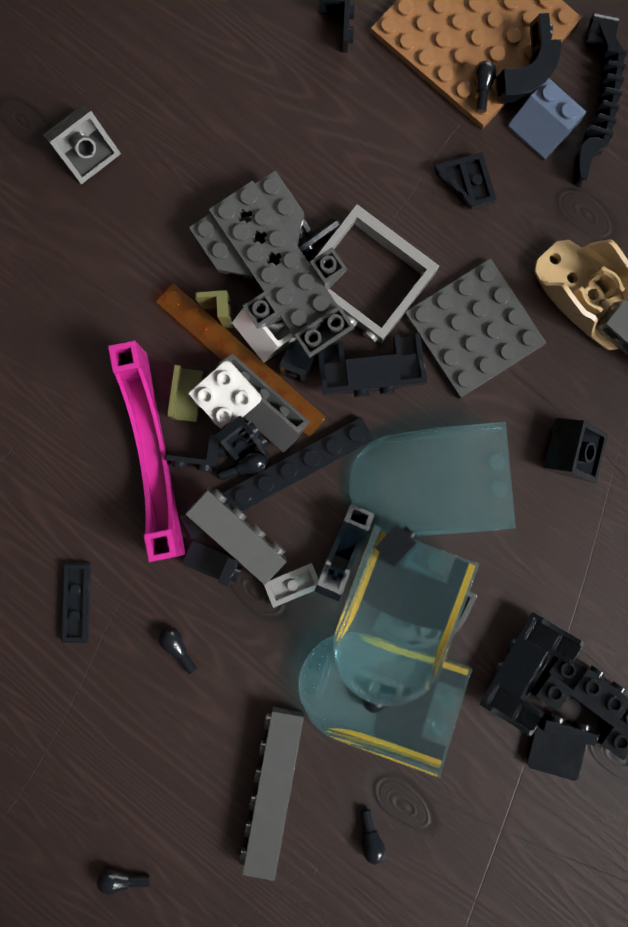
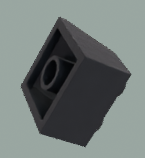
[544,418,608,483]

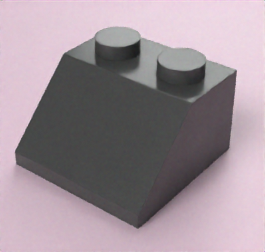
[43,105,121,184]

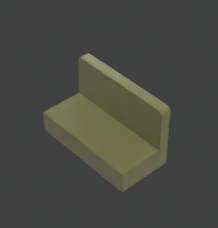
[195,290,234,328]
[168,365,204,423]

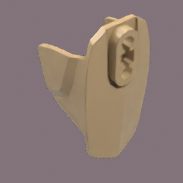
[534,240,628,351]

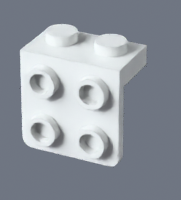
[188,361,261,429]

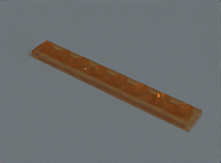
[156,283,326,437]

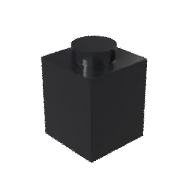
[375,524,418,568]

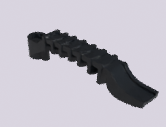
[573,12,628,187]

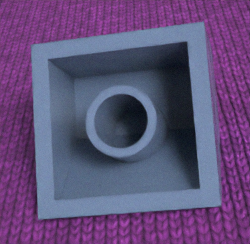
[507,79,586,160]

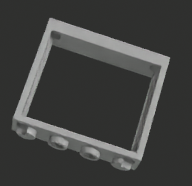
[314,205,439,344]

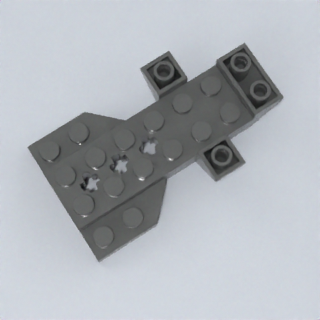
[189,171,355,358]

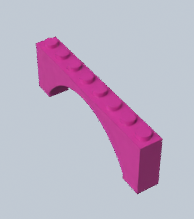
[108,341,186,562]

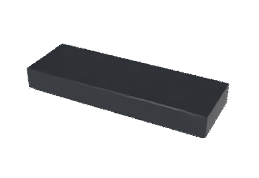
[61,563,92,643]

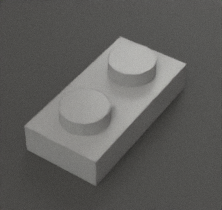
[264,563,319,608]

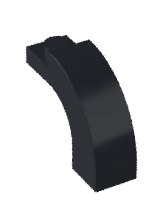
[495,13,561,104]
[314,504,375,602]

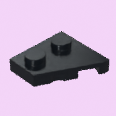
[434,152,497,210]

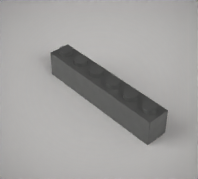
[239,706,304,881]

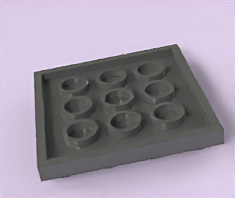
[404,258,547,399]

